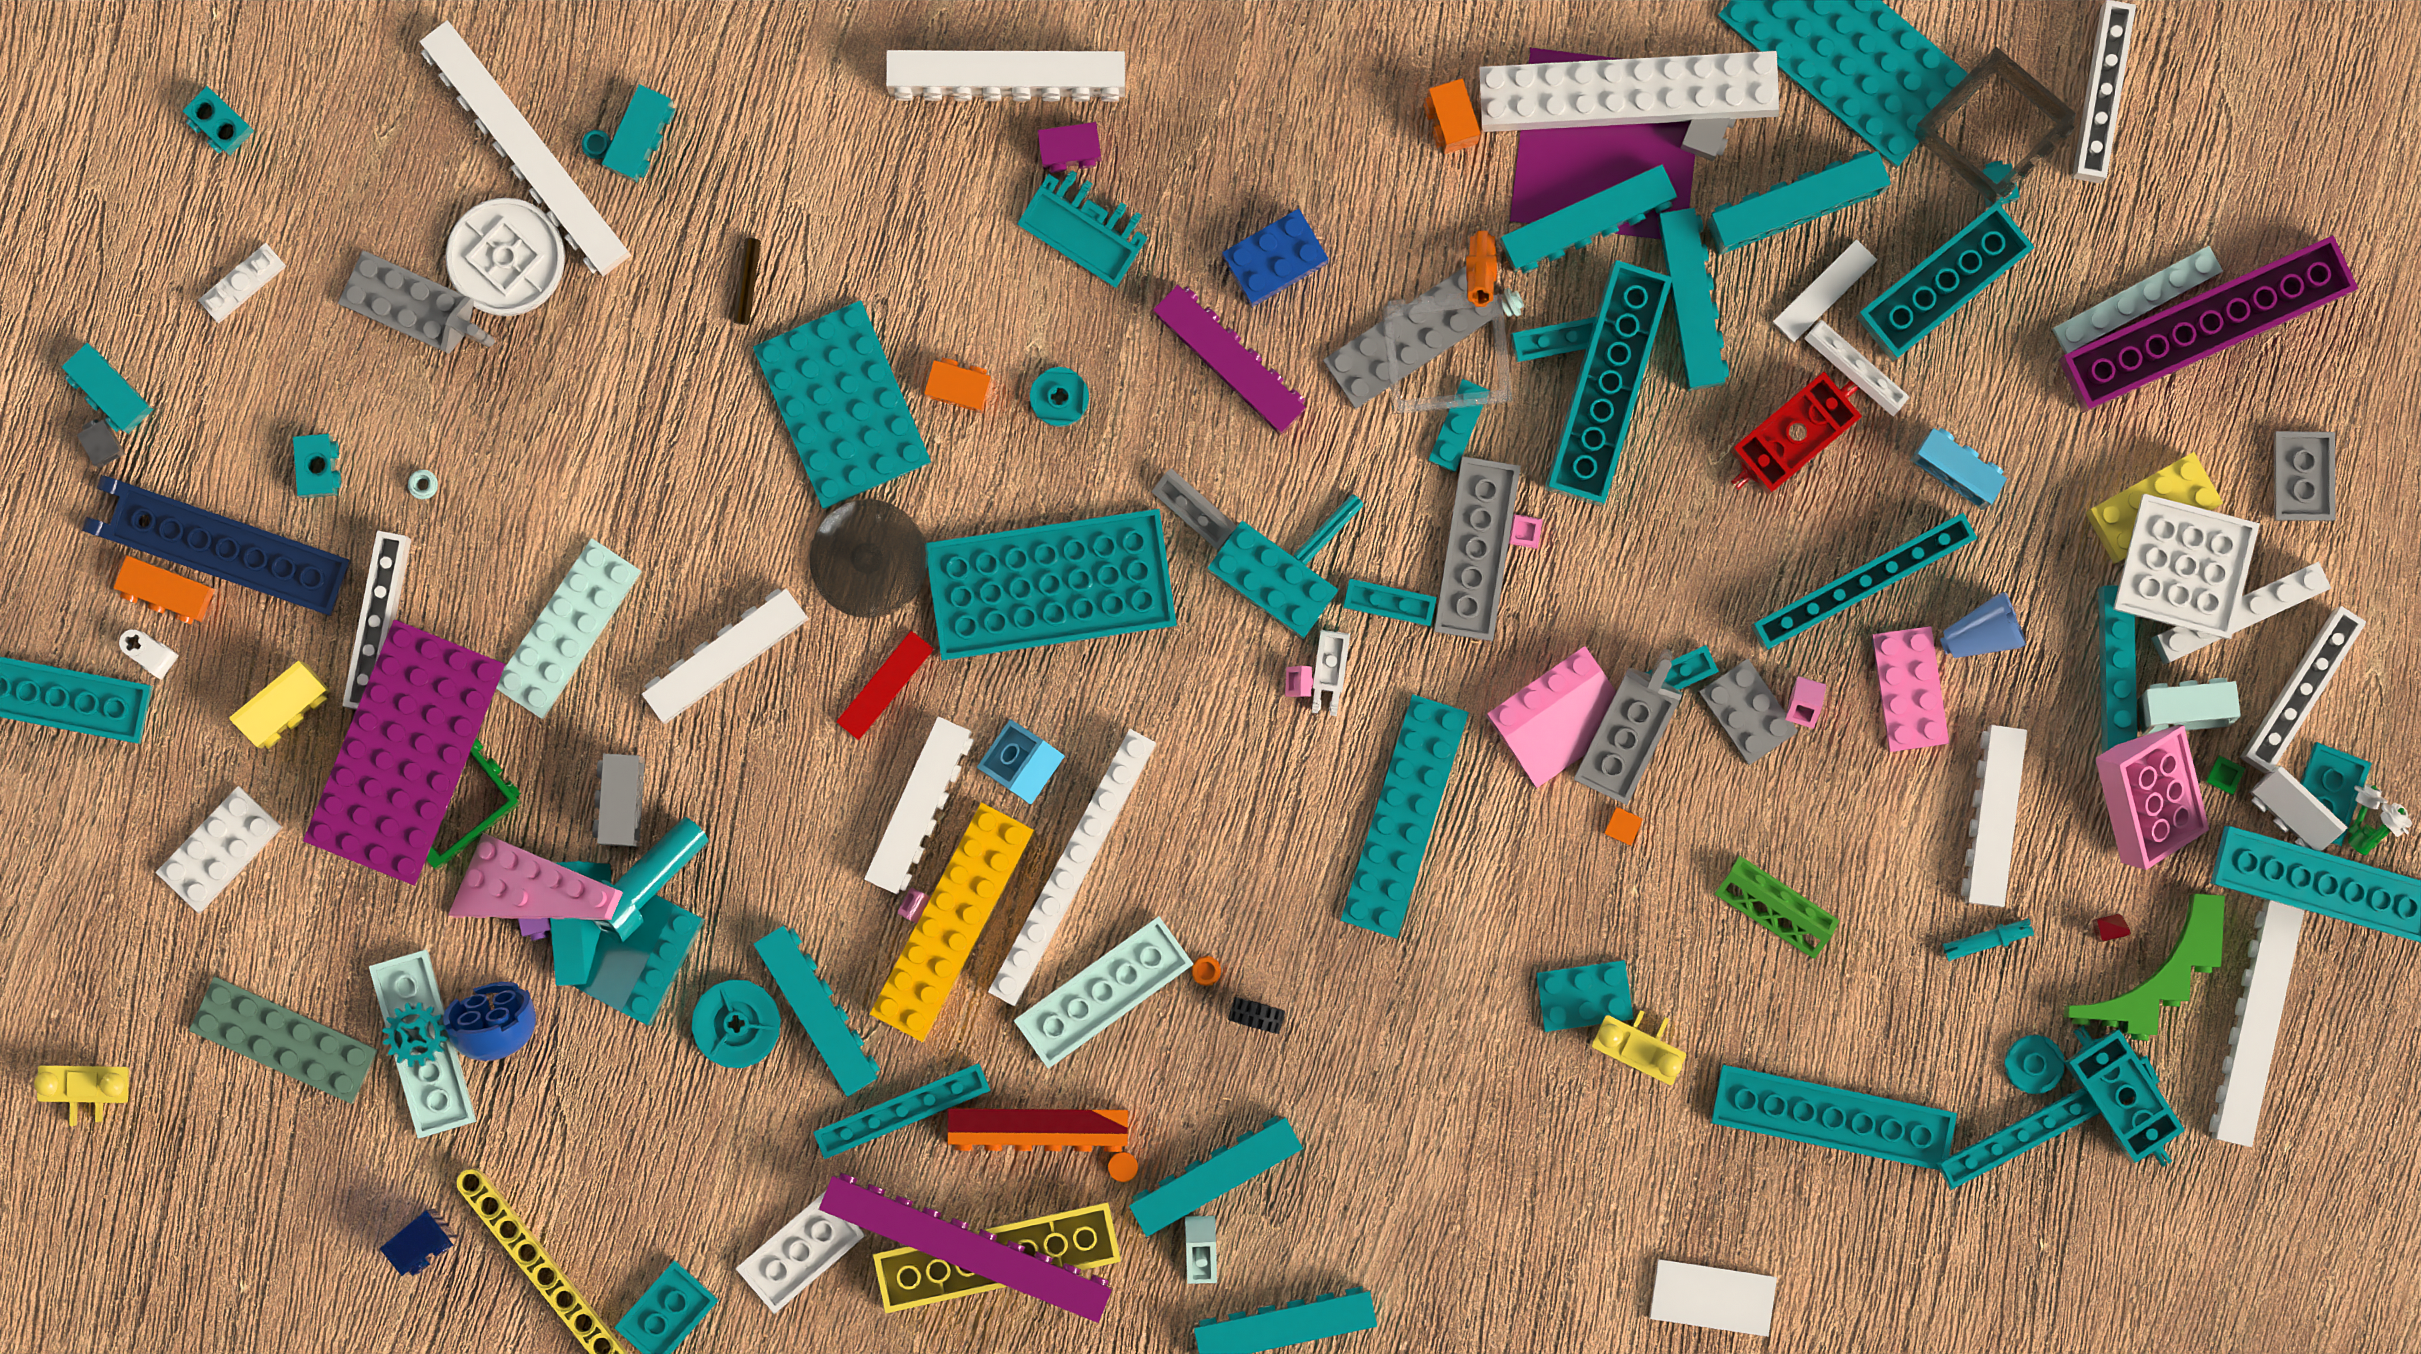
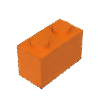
[924,357,992,413]

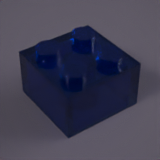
[379,1208,457,1277]

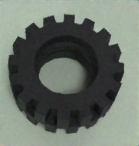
[1228,997,1285,1034]

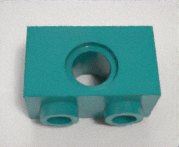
[293,434,342,499]

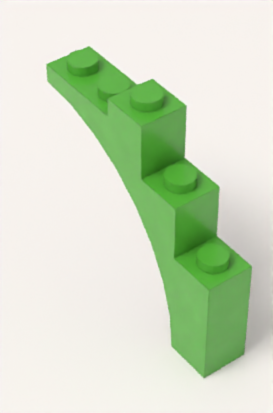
[2064,894,2225,1041]

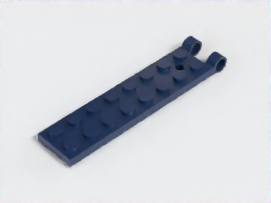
[81,475,351,616]

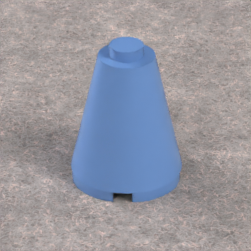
[1940,592,2027,658]

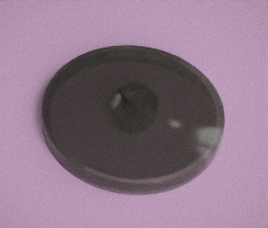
[810,499,928,618]

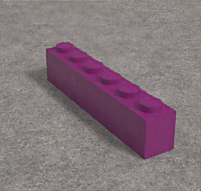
[1153,284,1306,436]

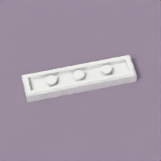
[1772,239,1877,343]
[1804,320,1910,416]

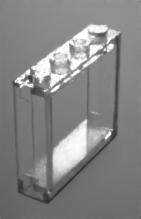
[1381,293,1513,415]

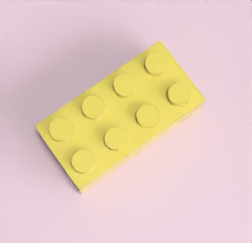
[2085,452,2223,564]

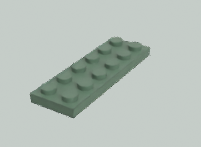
[189,976,378,1104]

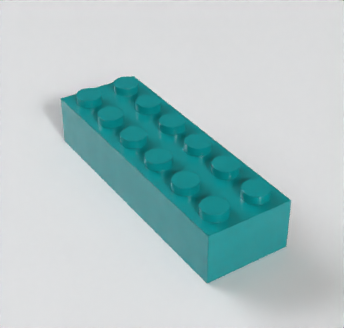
[1707,149,1891,256]
[1856,202,2035,362]

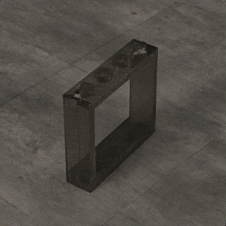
[1914,47,2076,204]

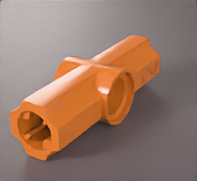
[1466,231,1497,307]

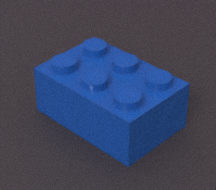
[1222,208,1329,308]

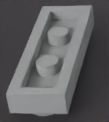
[1151,468,1237,550]

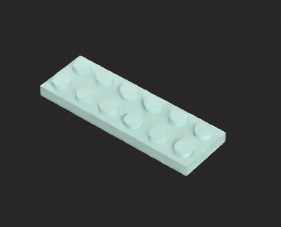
[496,538,642,719]
[1014,916,1194,1069]
[369,949,477,1139]

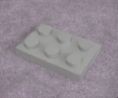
[2274,431,2336,522]
[1698,659,1798,766]

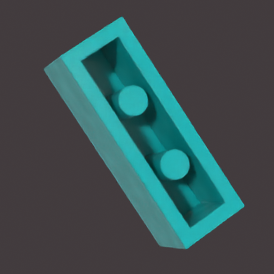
[602,84,676,183]
[62,343,154,434]

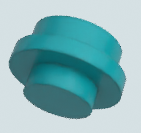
[582,130,611,160]

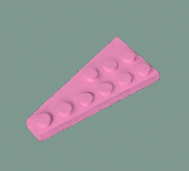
[448,833,623,920]

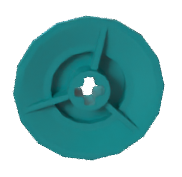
[692,979,781,1068]

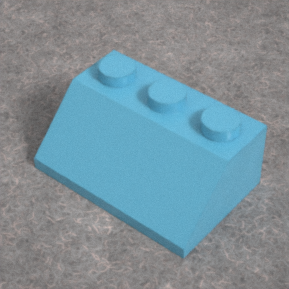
[1910,428,2007,510]

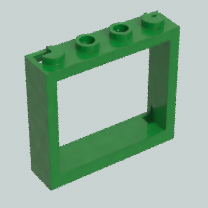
[426,737,522,870]

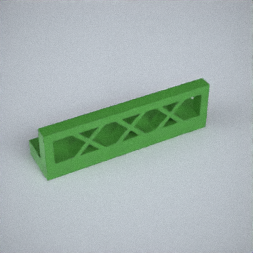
[1715,855,1840,959]

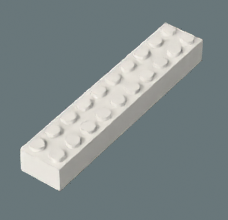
[1479,51,1779,132]

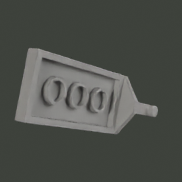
[338,250,495,354]
[1574,649,1682,805]

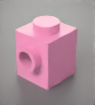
[1785,676,1826,729]

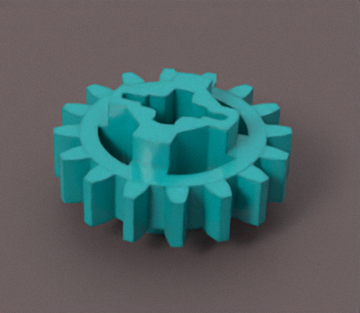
[382,1002,449,1067]

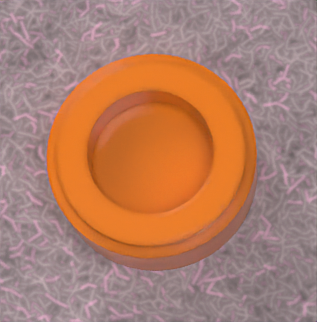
[1191,956,1221,986]
[1108,1152,1138,1182]

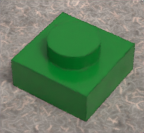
[2204,755,2246,795]

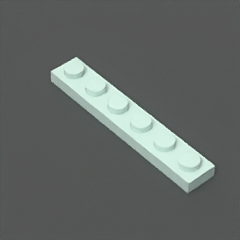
[2052,246,2223,355]

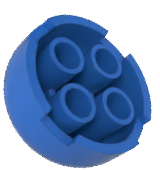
[443,982,536,1061]

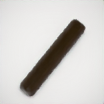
[733,238,761,325]

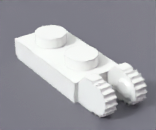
[1312,630,1350,716]

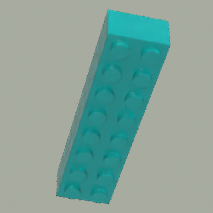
[1544,260,1673,507]

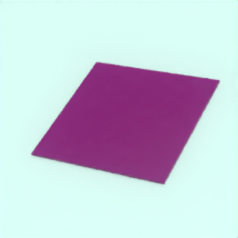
[1510,47,1695,240]

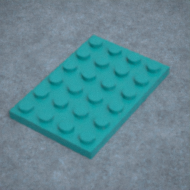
[753,300,932,510]

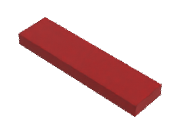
[836,630,935,741]

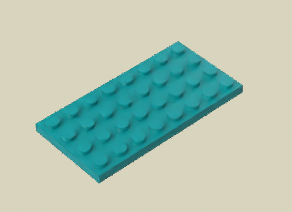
[1717,0,1974,169]
[925,509,1177,661]

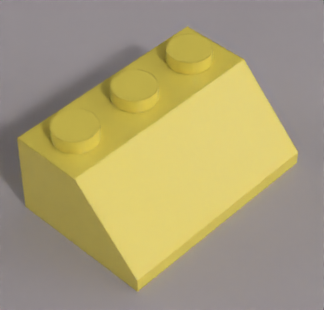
[229,660,331,749]

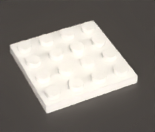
[2113,494,2260,640]

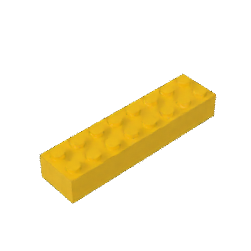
[870,802,1035,1042]

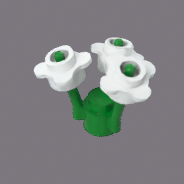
[2348,784,2412,856]

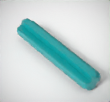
[1294,494,1363,565]

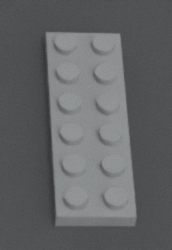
[1323,266,1504,410]
[1434,456,1521,642]

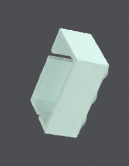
[2137,678,2241,735]

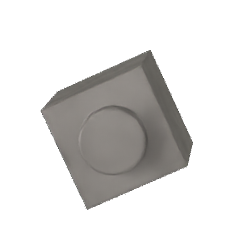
[77,419,125,468]

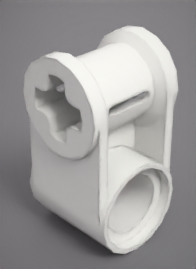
[119,630,179,680]

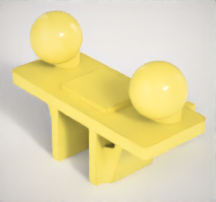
[1592,1010,1686,1085]
[34,1065,129,1126]

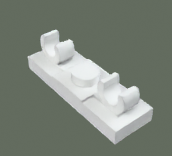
[198,243,286,323]

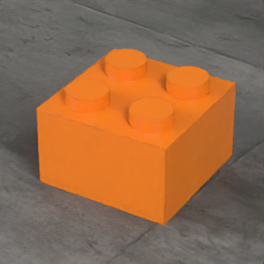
[1423,78,1481,154]

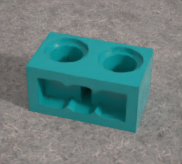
[183,86,254,156]

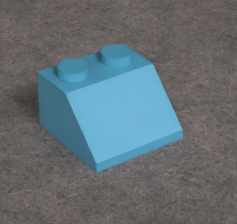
[976,719,1065,805]

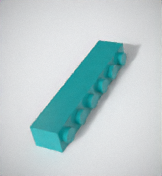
[1499,164,1677,274]
[1657,208,1729,391]
[2098,585,2137,754]
[754,925,880,1097]
[1129,1115,1303,1237]
[1194,1286,1378,1354]

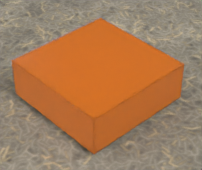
[1604,807,1643,846]

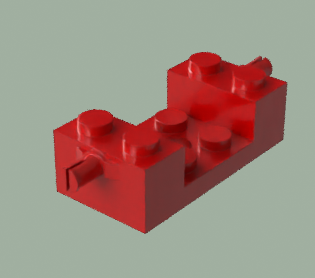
[1730,371,1862,496]

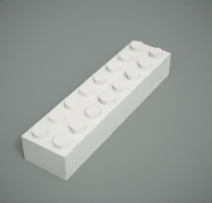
[886,50,1125,102]

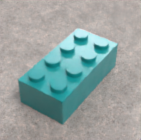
[1207,520,1339,640]

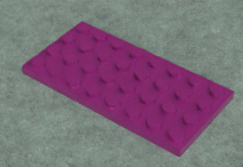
[303,619,506,886]

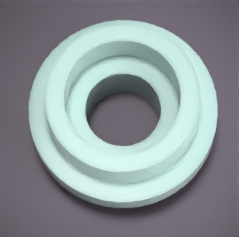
[1499,288,1524,317]
[408,470,438,500]

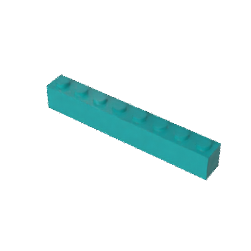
[1750,512,1977,652]

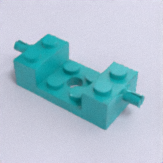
[2064,1025,2185,1168]

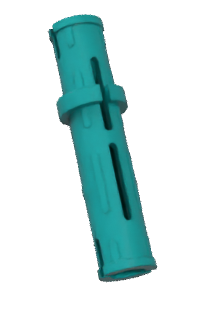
[1942,918,2034,962]

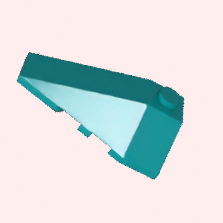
[550,861,612,986]

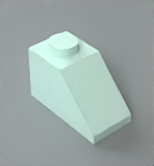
[1185,1216,1217,1284]

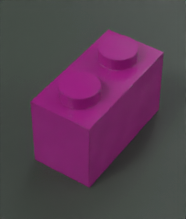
[1038,122,1102,173]

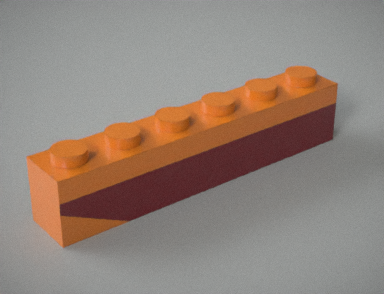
[948,1108,1128,1152]

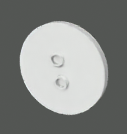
[446,198,565,316]

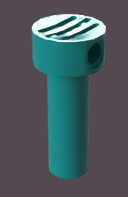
[592,816,709,943]

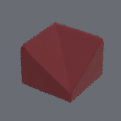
[2092,914,2131,942]

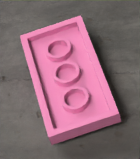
[1871,626,1949,752]

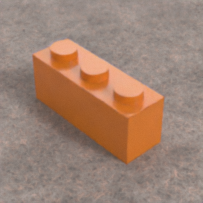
[113,555,215,625]

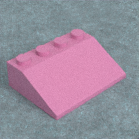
[1485,646,1616,788]
[2095,724,2209,870]

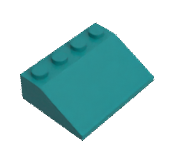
[571,894,705,1026]

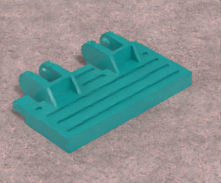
[1017,170,1148,288]

